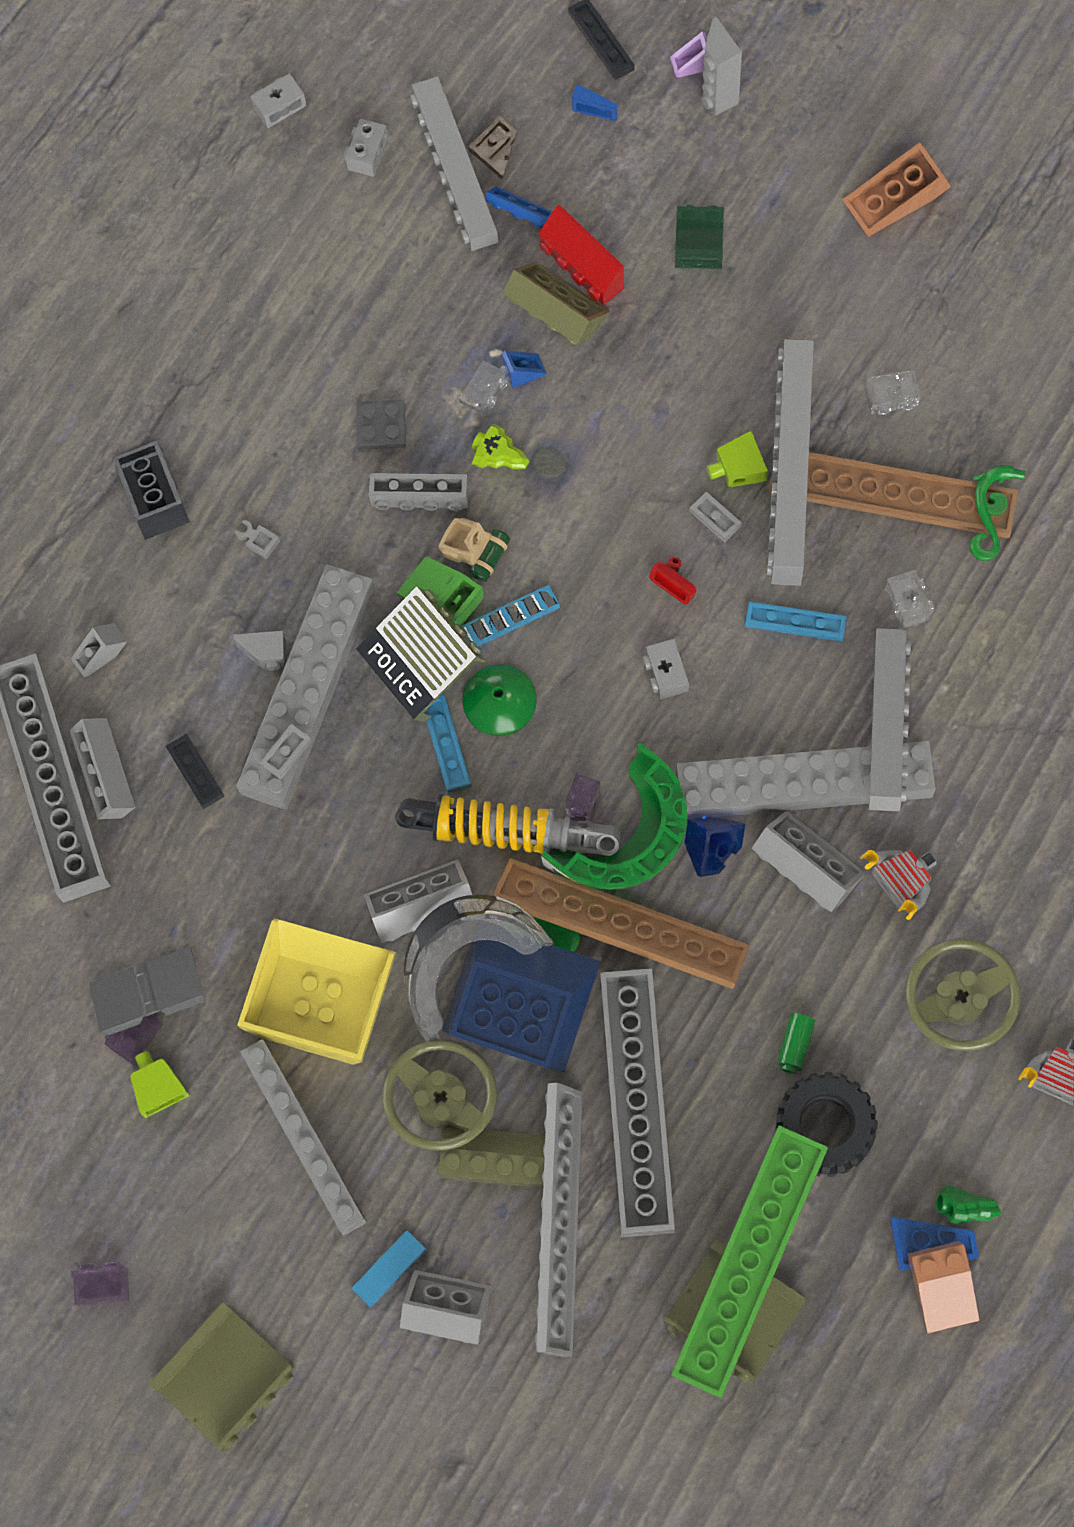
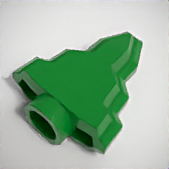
[935,1185,1001,1224]

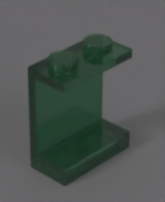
[675,205,724,269]

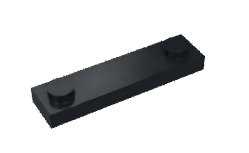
[568,0,635,80]

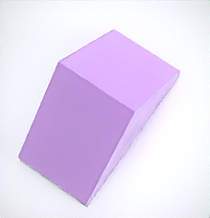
[670,32,707,77]

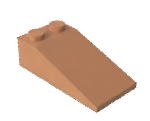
[843,142,951,237]

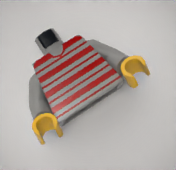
[860,850,937,920]
[1018,1039,1074,1106]

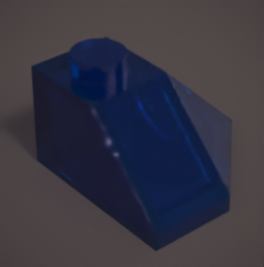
[684,816,746,877]

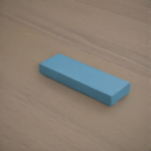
[351,1231,426,1307]

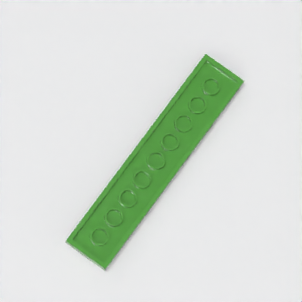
[671,1126,828,1398]

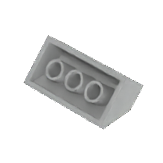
[702,17,742,116]
[751,811,866,912]
[364,859,477,943]

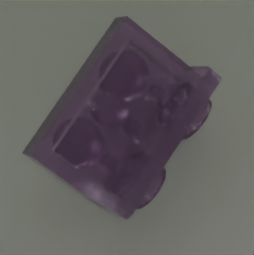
[70,1262,129,1306]

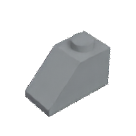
[71,623,127,677]
[233,631,287,671]

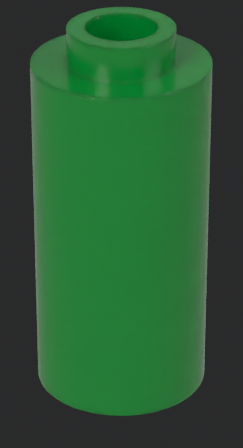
[777,1013,815,1074]

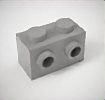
[344,119,389,177]

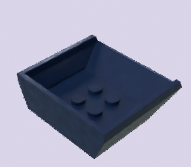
[442,921,600,1072]

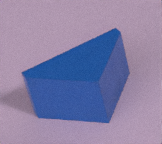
[502,351,547,388]

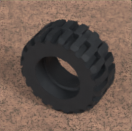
[775,1072,878,1177]

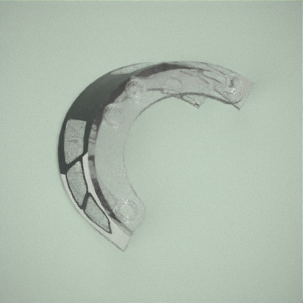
[404,894,554,1042]

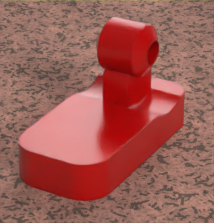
[649,557,696,605]

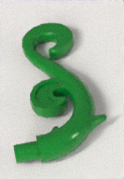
[969,465,1025,561]

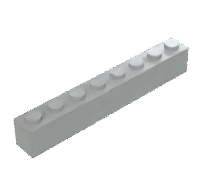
[410,76,498,251]
[869,628,911,811]
[240,1039,367,1236]

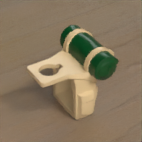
[439,518,510,582]

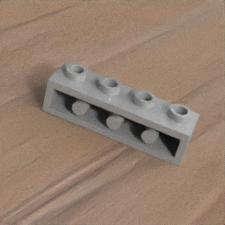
[369,473,469,511]
[69,718,136,820]

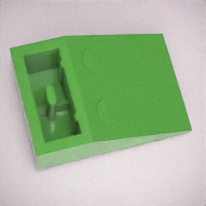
[396,557,484,626]

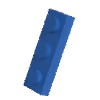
[485,186,552,228]

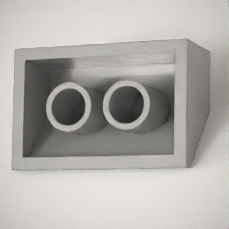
[400,1270,492,1345]

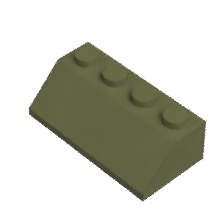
[503,261,610,345]
[438,1126,546,1189]

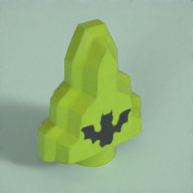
[472,423,529,469]

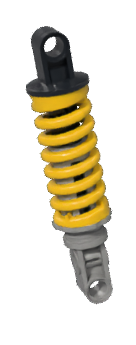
[395,793,621,856]

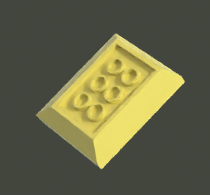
[238,918,397,1065]

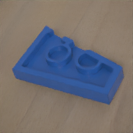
[889,1216,979,1270]

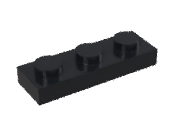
[166,734,225,809]

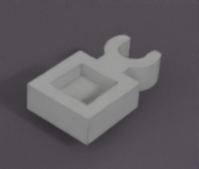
[235,520,280,560]

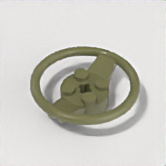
[905,939,1020,1051]
[382,1039,497,1151]

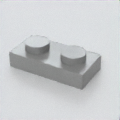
[689,492,742,543]
[260,724,312,780]

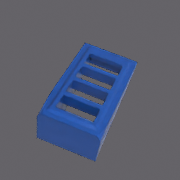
[572,84,618,121]

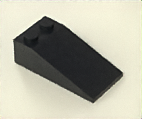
[113,441,190,540]

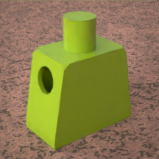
[706,431,768,487]
[130,1051,190,1118]

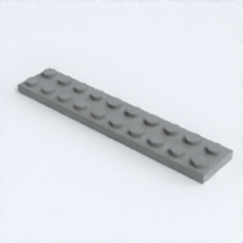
[535,1083,583,1357]

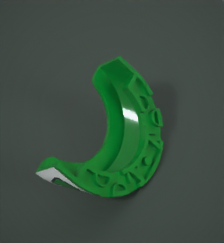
[541,742,687,889]

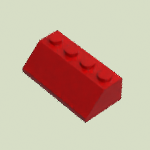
[539,204,624,306]

